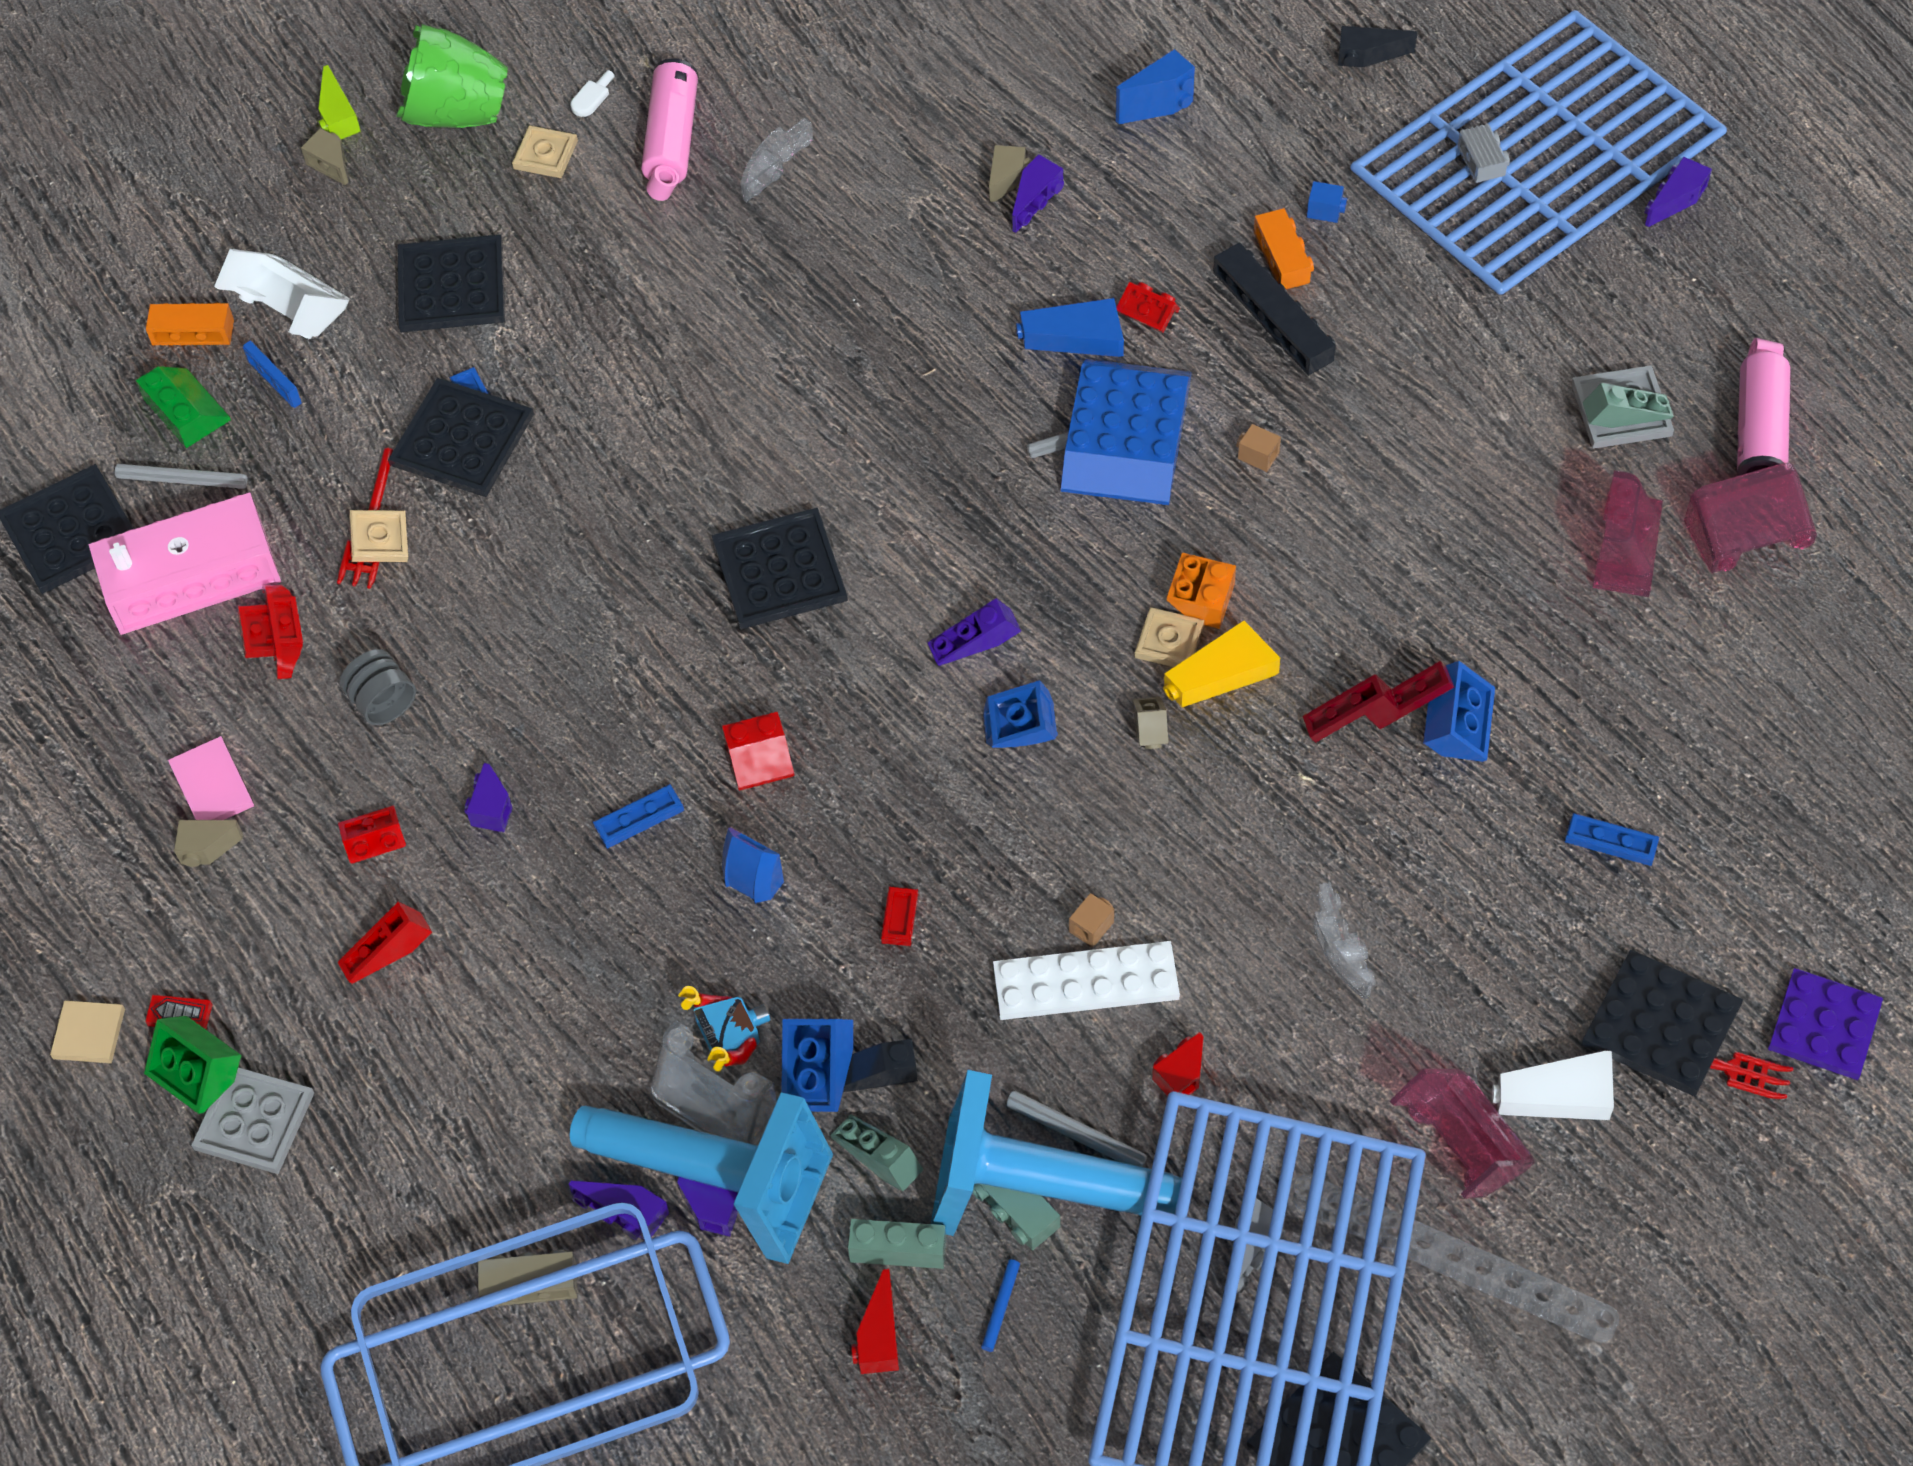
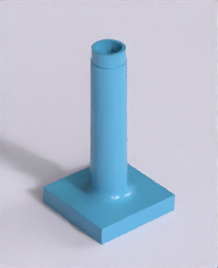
[930,1070,1182,1236]
[570,1092,833,1264]

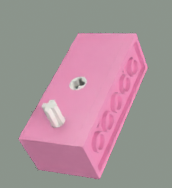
[88,492,282,635]

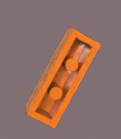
[1254,208,1314,289]
[146,303,234,345]

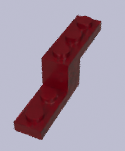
[1302,661,1454,743]

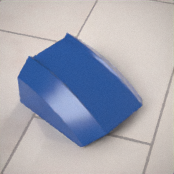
[983,680,1058,748]
[722,827,784,903]

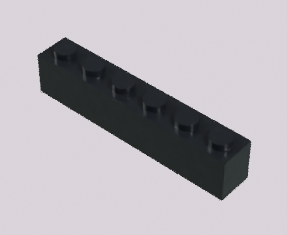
[1213,242,1336,376]

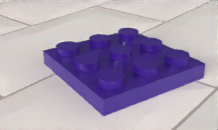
[1768,968,1883,1080]

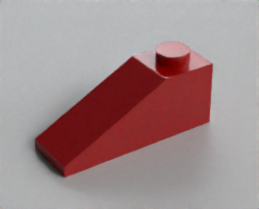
[337,901,432,984]
[852,1269,899,1374]

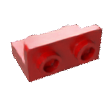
[1116,282,1180,333]
[338,805,406,863]

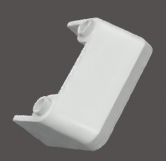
[214,249,350,339]

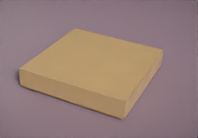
[512,125,578,178]
[349,510,408,562]
[1135,607,1204,667]
[50,1001,125,1063]

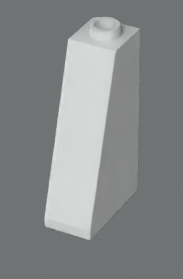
[1492,1051,1614,1120]

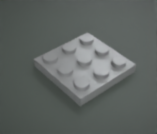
[1571,365,1674,449]
[191,1068,314,1174]

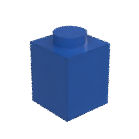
[1307,181,1347,223]

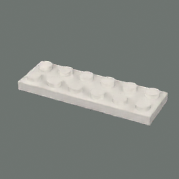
[993,941,1180,1020]

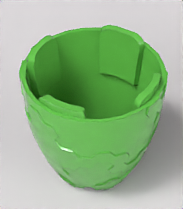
[396,24,508,128]

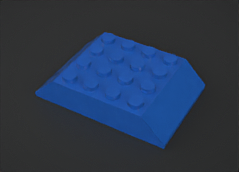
[1061,359,1192,505]

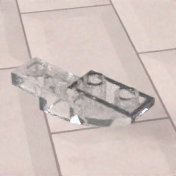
[741,118,813,202]
[1313,882,1375,999]

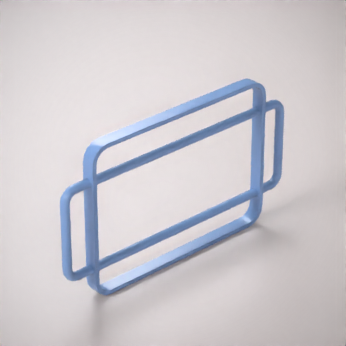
[320,1203,730,1466]

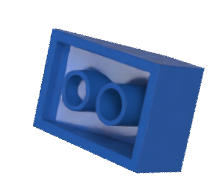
[1116,49,1195,124]
[781,1019,853,1112]

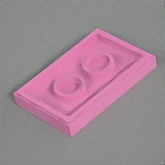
[168,736,254,820]

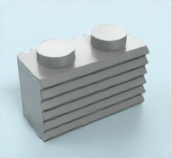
[1458,123,1510,183]

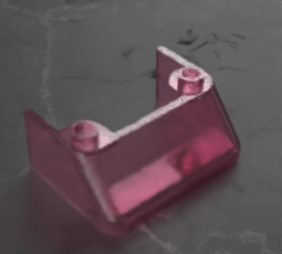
[1390,1069,1535,1199]

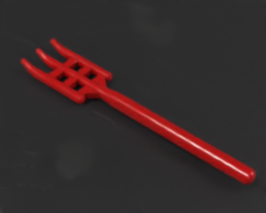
[337,448,393,589]
[1710,1052,1793,1099]

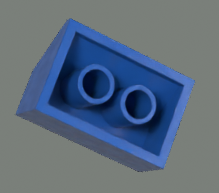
[1423,661,1495,762]

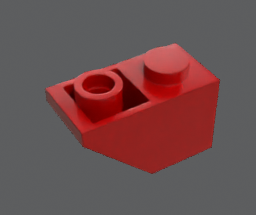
[1152,1032,1204,1097]

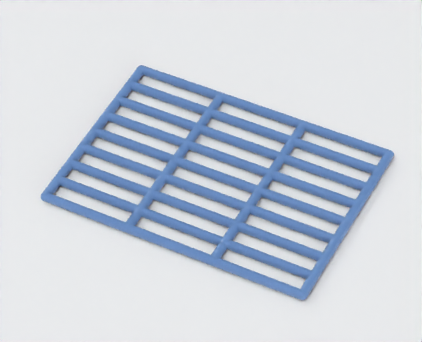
[1350,10,1727,295]
[1088,1091,1426,1466]

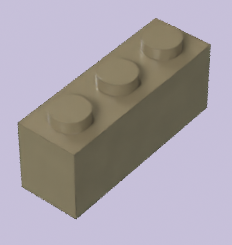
[478,1249,577,1306]

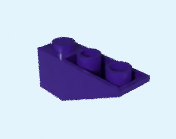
[1012,154,1064,233]
[1644,157,1712,227]
[927,598,1021,666]
[569,1181,669,1241]

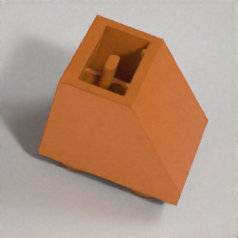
[1167,553,1236,629]

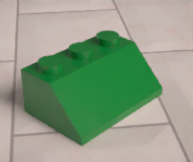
[135,366,231,448]
[144,1016,241,1114]

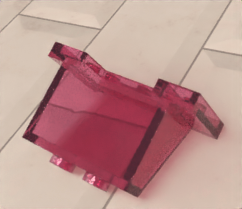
[1593,470,1663,597]

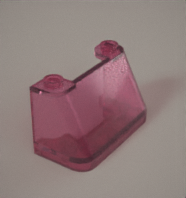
[1684,463,1817,573]

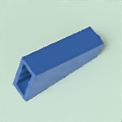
[1016,298,1124,357]

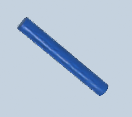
[981,1260,1020,1352]

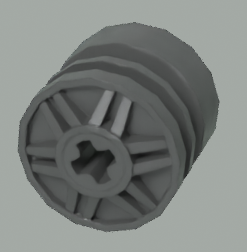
[339,649,416,725]

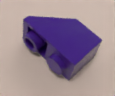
[465,763,513,832]
[677,1177,738,1237]

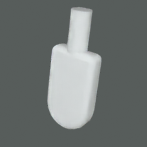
[571,70,614,117]

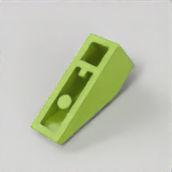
[318,65,361,139]

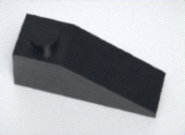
[1338,26,1417,67]
[843,1039,918,1092]

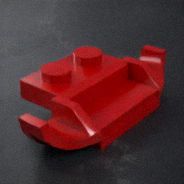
[238,584,303,679]

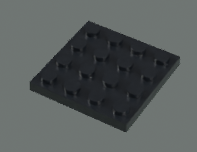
[398,234,506,333]
[388,378,534,497]
[0,464,134,594]
[712,507,848,630]
[1581,949,1744,1097]
[1247,1351,1432,1466]

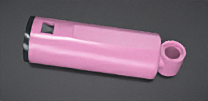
[641,58,698,201]
[1737,338,1790,489]

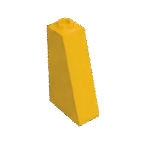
[1163,621,1281,707]

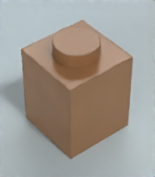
[1236,424,1281,472]
[1069,893,1114,947]

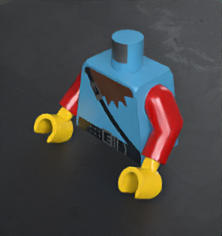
[678,986,770,1071]

